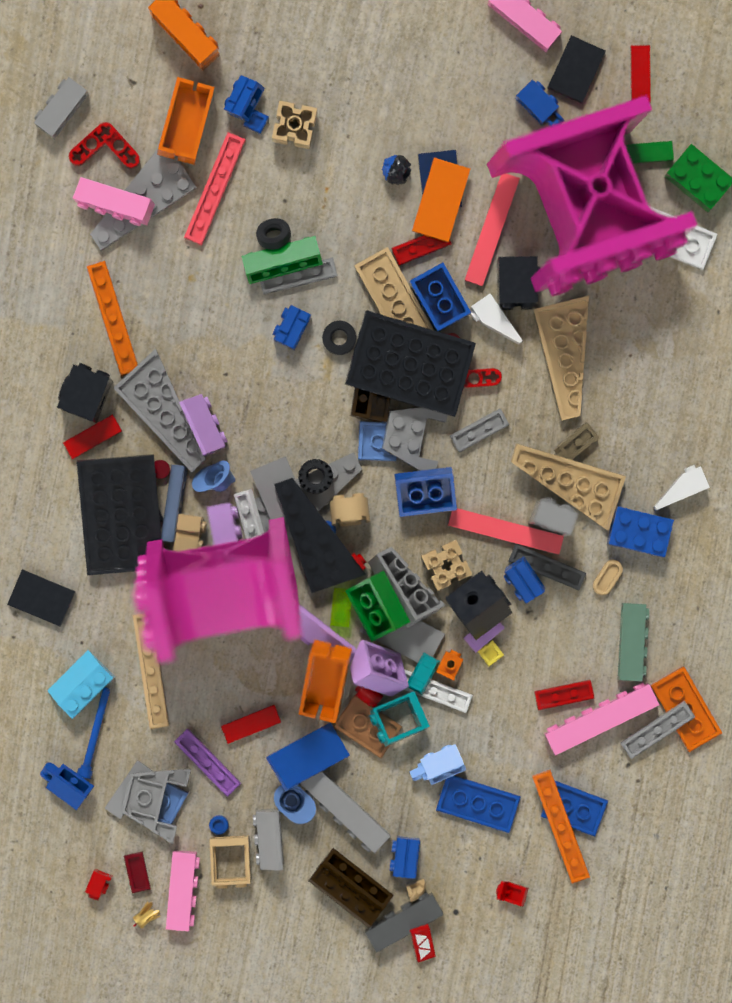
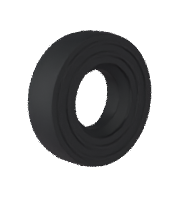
[256,218,291,250]
[322,320,357,355]

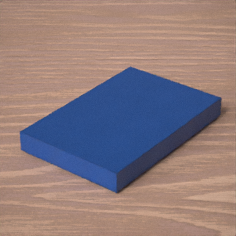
[541,781,608,837]

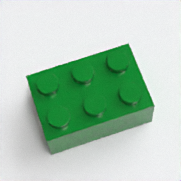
[664,144,732,212]
[345,570,410,642]

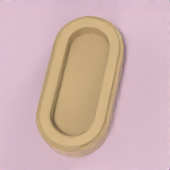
[593,560,623,595]

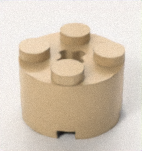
[329,493,370,527]

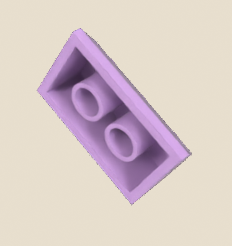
[179,394,228,457]
[350,640,409,697]

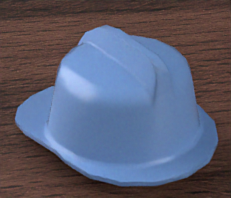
[192,460,236,492]
[274,785,316,824]

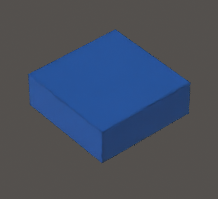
[243,109,269,135]

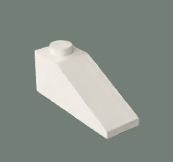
[471,294,522,345]
[653,465,710,510]

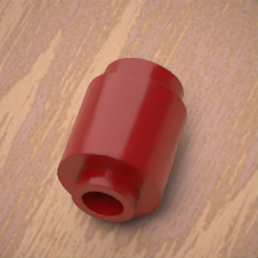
[355,685,383,708]

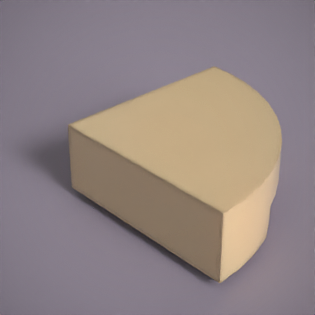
[406,879,426,902]

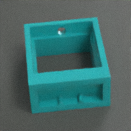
[369,691,430,747]

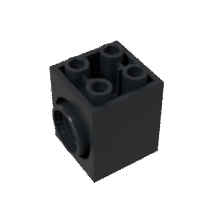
[497,256,541,310]
[57,363,113,423]
[445,570,513,640]

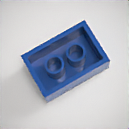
[409,262,471,332]
[394,467,457,517]
[607,506,674,557]

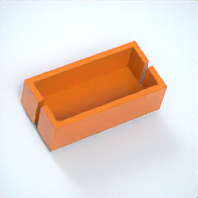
[148,0,220,71]
[157,77,215,165]
[298,640,352,723]

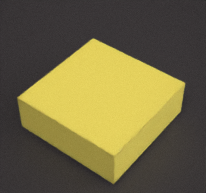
[477,640,504,666]

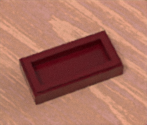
[124,851,151,894]

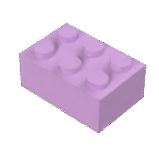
[207,503,243,545]

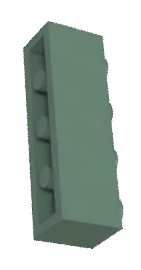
[617,603,649,681]

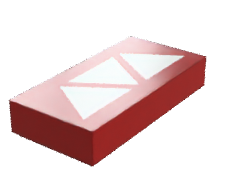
[410,924,436,963]

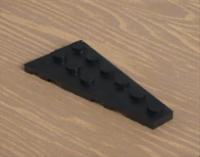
[274,478,366,593]

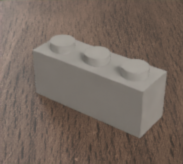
[34,77,89,139]

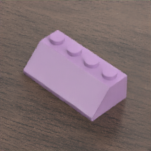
[299,604,357,662]

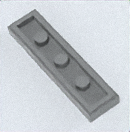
[260,257,338,295]
[621,700,695,759]

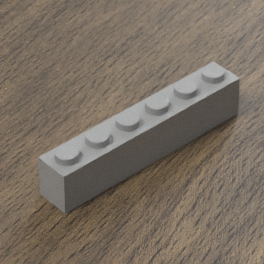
[298,771,390,853]

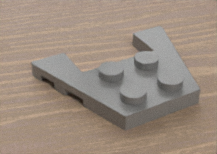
[382,407,448,471]
[121,769,191,843]

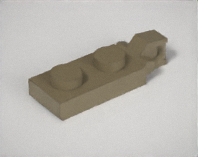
[554,422,599,460]

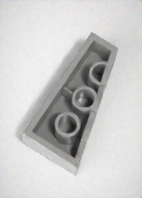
[368,547,445,628]

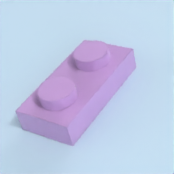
[463,623,505,653]

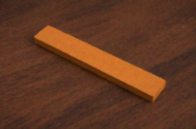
[87,261,138,376]
[532,769,590,884]

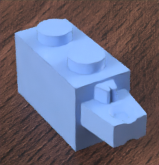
[410,744,466,785]

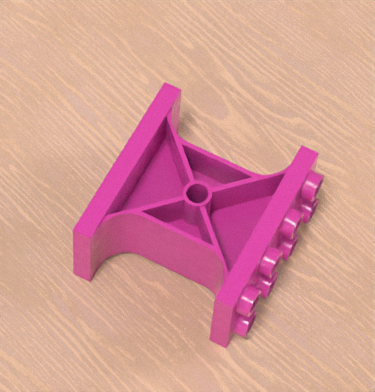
[487,95,698,296]
[134,517,302,663]

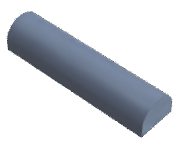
[161,464,188,542]

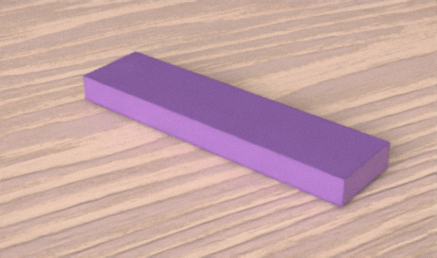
[174,729,241,797]

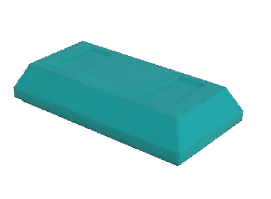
[408,652,440,695]

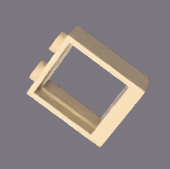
[210,835,251,889]

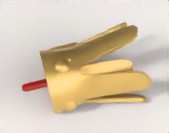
[133,901,161,928]

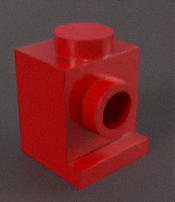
[85,869,113,901]

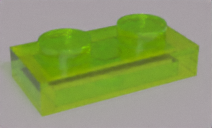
[330,587,352,628]

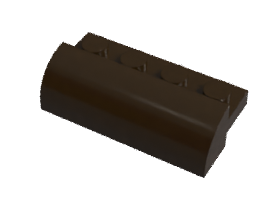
[350,388,391,422]
[308,848,394,928]

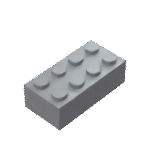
[528,498,578,536]

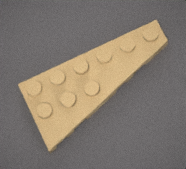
[533,295,589,421]
[510,443,626,531]

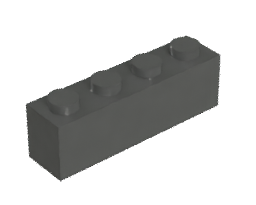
[365,892,444,953]

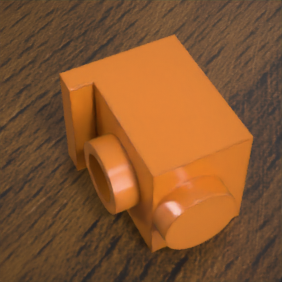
[436,649,464,680]

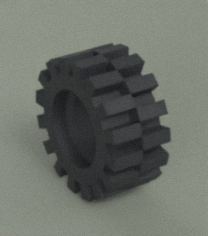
[298,459,333,494]

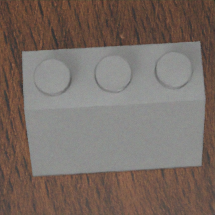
[253,808,284,870]

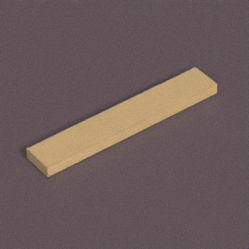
[133,613,169,729]

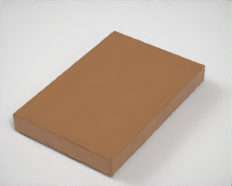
[333,695,402,758]

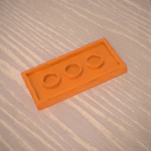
[412,158,471,242]
[650,666,722,752]

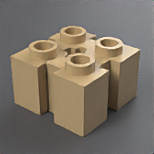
[272,100,317,149]
[173,514,207,551]
[421,540,473,591]

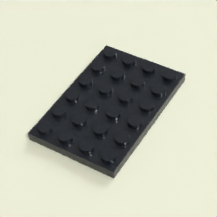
[344,310,476,417]
[76,454,161,576]

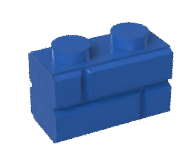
[224,75,265,122]
[272,305,311,350]
[504,557,545,603]
[389,836,420,879]

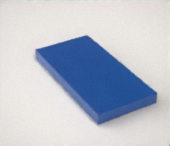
[266,722,350,791]
[436,775,521,833]

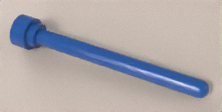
[77,687,110,779]

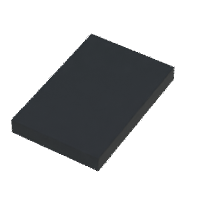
[547,35,606,104]
[7,569,76,627]

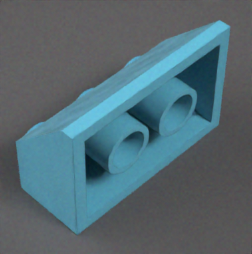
[47,650,115,719]

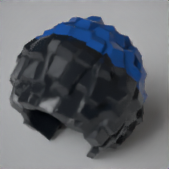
[381,155,411,185]

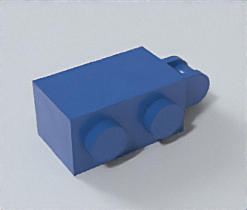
[515,79,565,127]
[40,762,94,810]

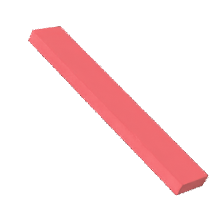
[184,132,246,245]
[464,174,520,287]
[448,508,564,555]

